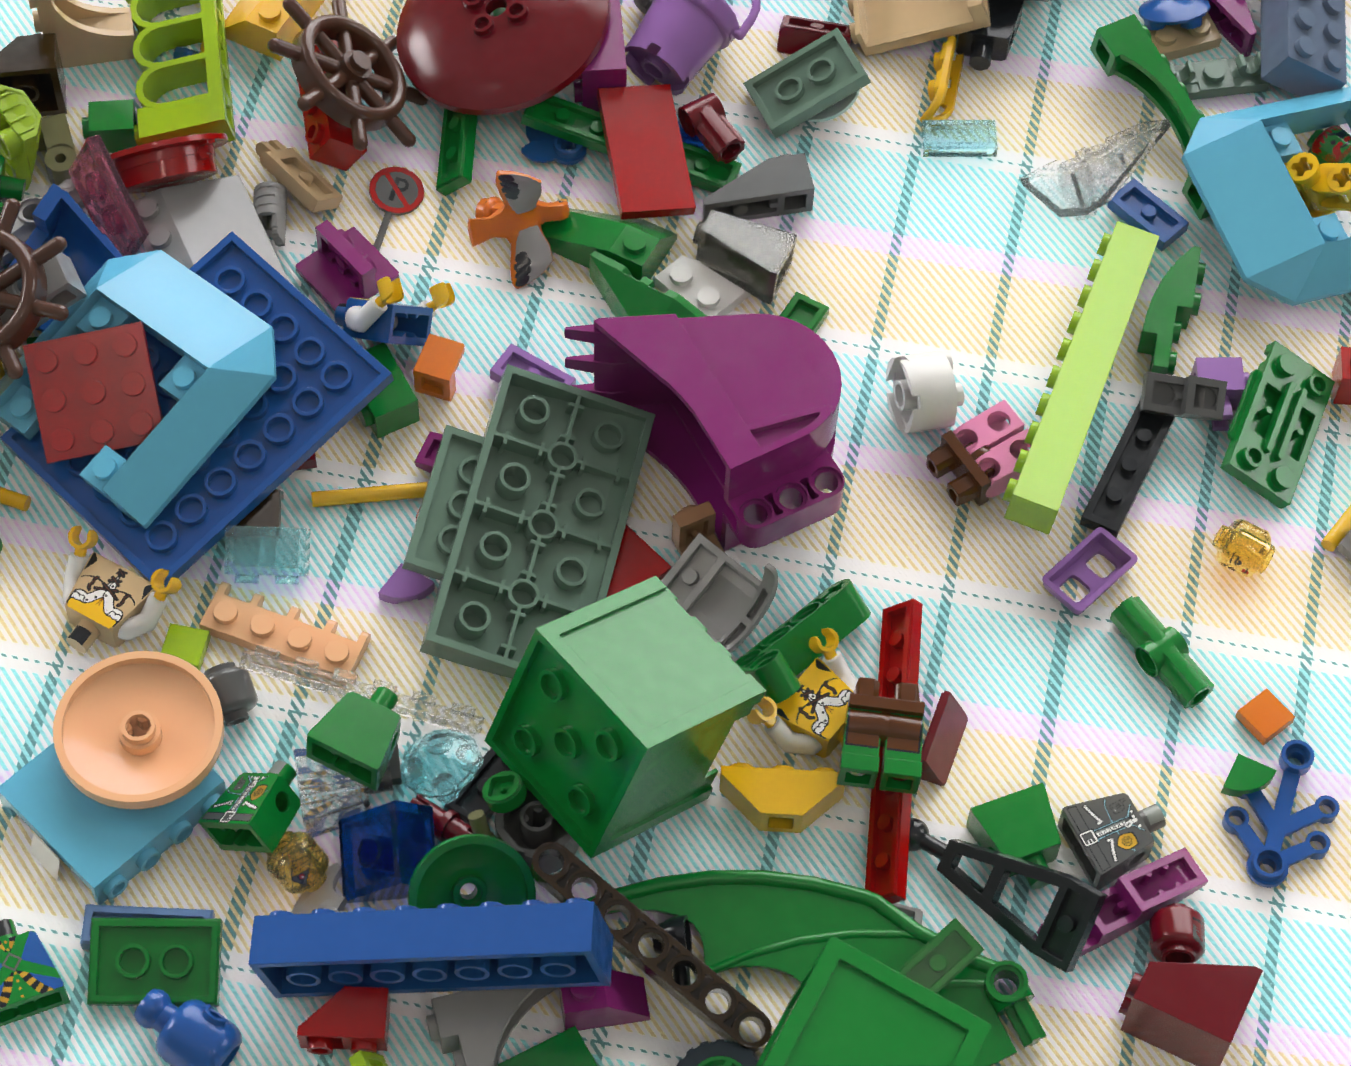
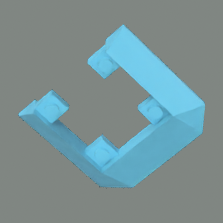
[1181,86,1351,306]
[0,250,277,529]

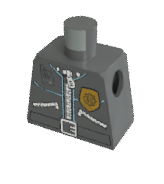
[1057,793,1166,890]

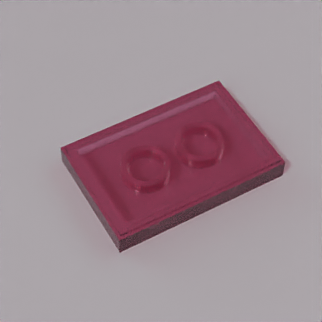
[68,134,149,256]

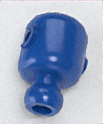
[134,989,242,1066]

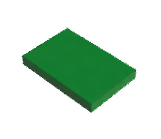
[87,918,223,1007]

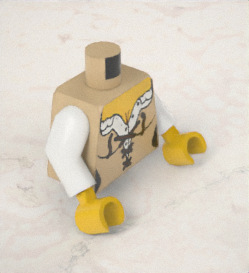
[62,526,182,654]

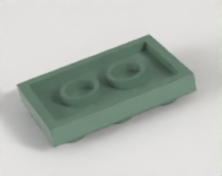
[743,27,871,139]

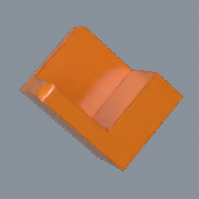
[413,333,465,402]

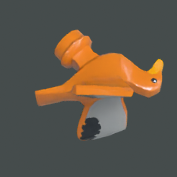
[468,170,569,289]

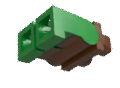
[837,677,925,794]

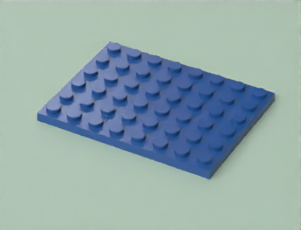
[0,231,394,587]

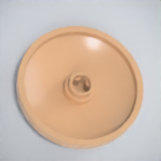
[53,651,225,809]

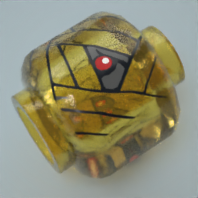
[266,831,330,894]

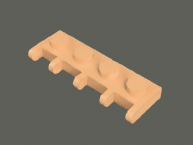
[199,581,371,685]

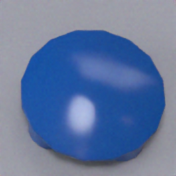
[1138,0,1210,30]

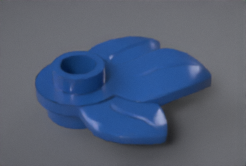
[521,126,587,165]

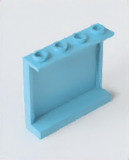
[0,742,226,905]

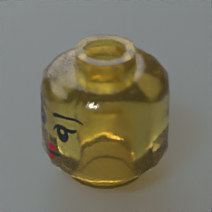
[1212,519,1275,577]

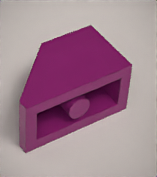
[559,970,650,1031]

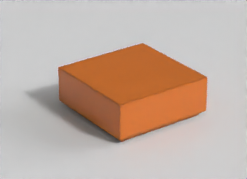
[1235,688,1295,746]

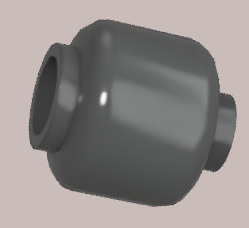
[203,662,258,726]

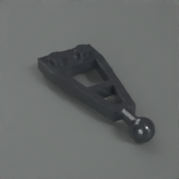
[909,818,1107,973]

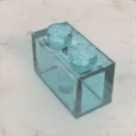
[224,526,311,585]

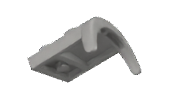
[661,533,778,653]

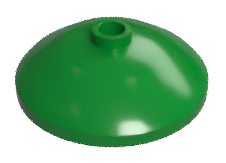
[408,834,536,909]

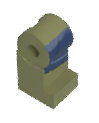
[38,113,81,185]

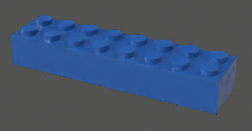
[248,898,613,998]

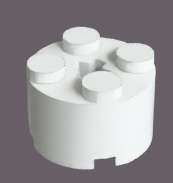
[886,350,965,434]

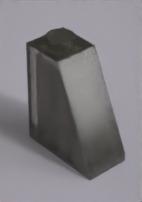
[693,210,798,304]

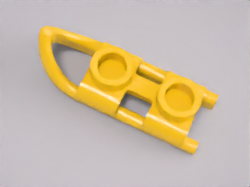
[920,36,964,123]

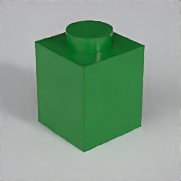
[82,99,138,154]

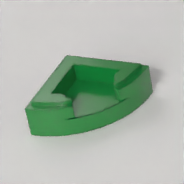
[1221,753,1277,797]

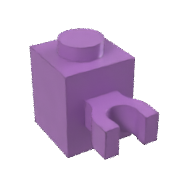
[1191,357,1250,431]

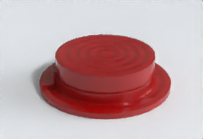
[97,133,228,194]

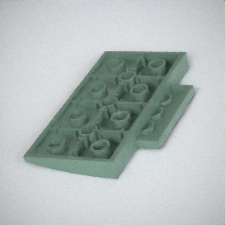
[402,364,656,679]

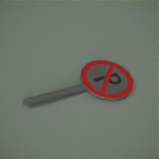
[369,166,424,251]

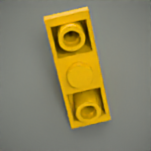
[719,763,845,833]

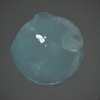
[401,728,484,803]

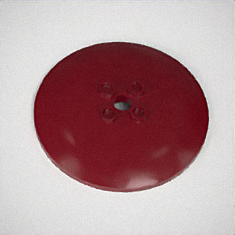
[396,0,611,115]

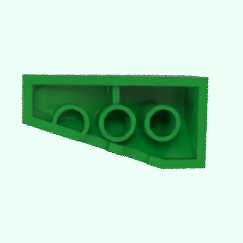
[541,208,677,280]
[590,251,707,318]

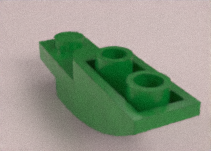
[1137,246,1206,375]

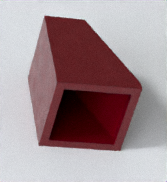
[1118,961,1263,1066]

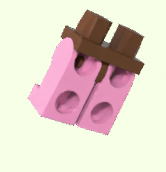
[926,399,1031,506]

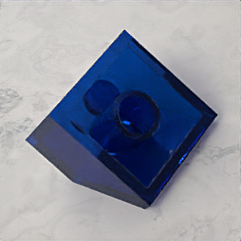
[338,800,435,903]

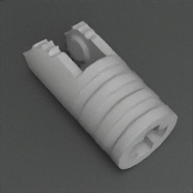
[253,181,288,247]

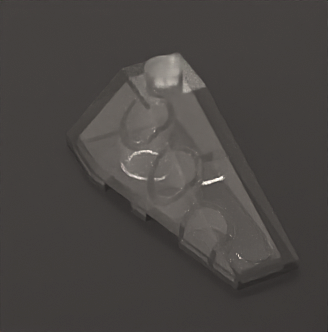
[1020,119,1171,221]

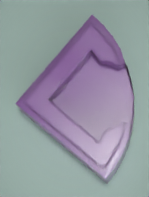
[378,563,435,604]

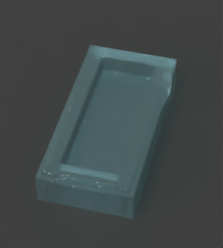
[921,120,998,157]

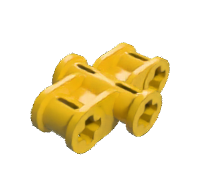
[1284,152,1351,218]

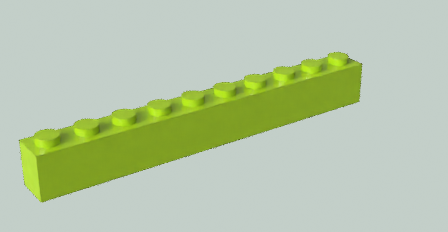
[1002,221,1160,535]

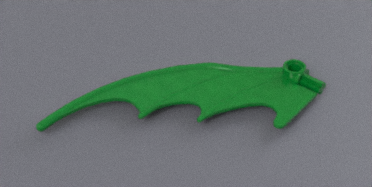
[587,870,1047,1066]

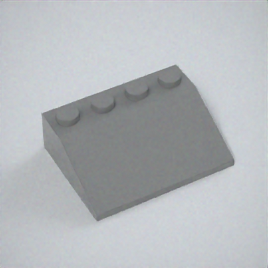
[125,175,289,281]

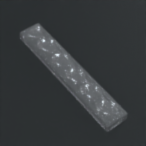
[238,645,485,737]

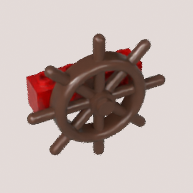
[268,0,428,171]

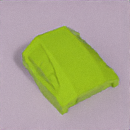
[0,85,41,191]

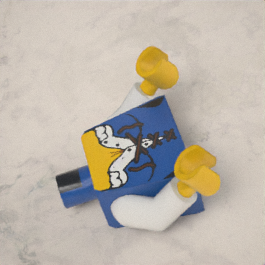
[334,277,455,346]

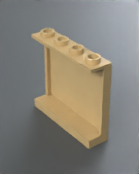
[847,0,991,57]

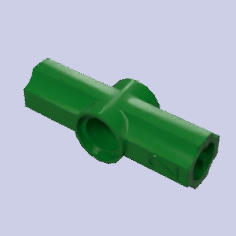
[1110,596,1215,709]

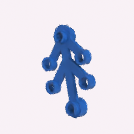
[1222,740,1340,888]

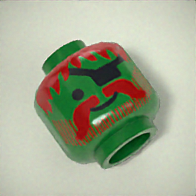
[1307,125,1351,176]

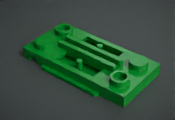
[1220,341,1335,509]

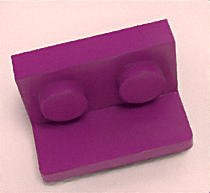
[295,220,399,311]

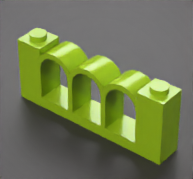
[126,0,236,145]

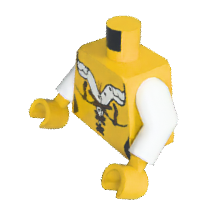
[747,628,857,758]

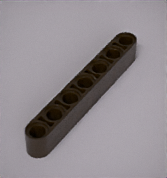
[531,842,772,1052]

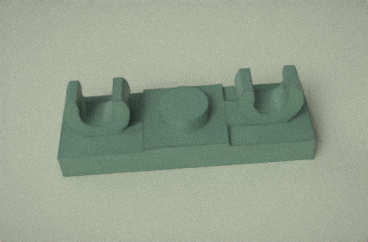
[1169,52,1270,100]

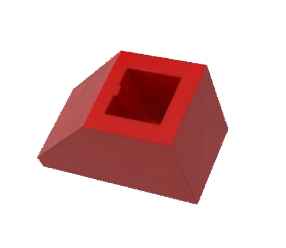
[297,986,391,1055]

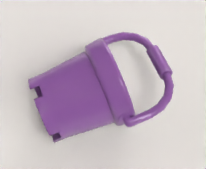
[625,0,761,96]

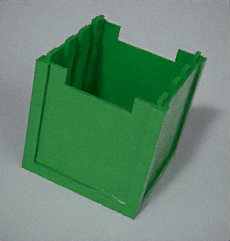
[484,576,766,859]
[755,935,992,1066]

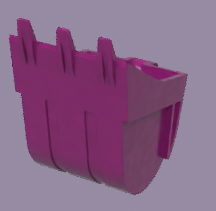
[564,314,845,551]

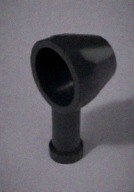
[652,915,692,986]

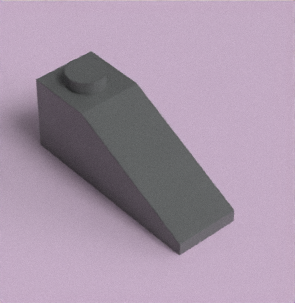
[702,153,815,227]

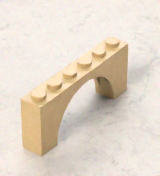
[28,0,136,68]

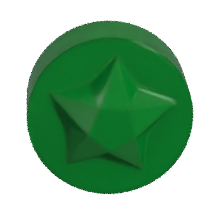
[482,771,527,813]

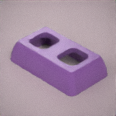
[1042,527,1138,615]

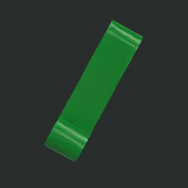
[735,578,871,704]

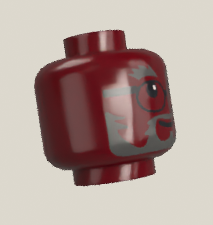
[1149,903,1205,963]

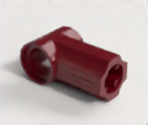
[677,92,745,164]

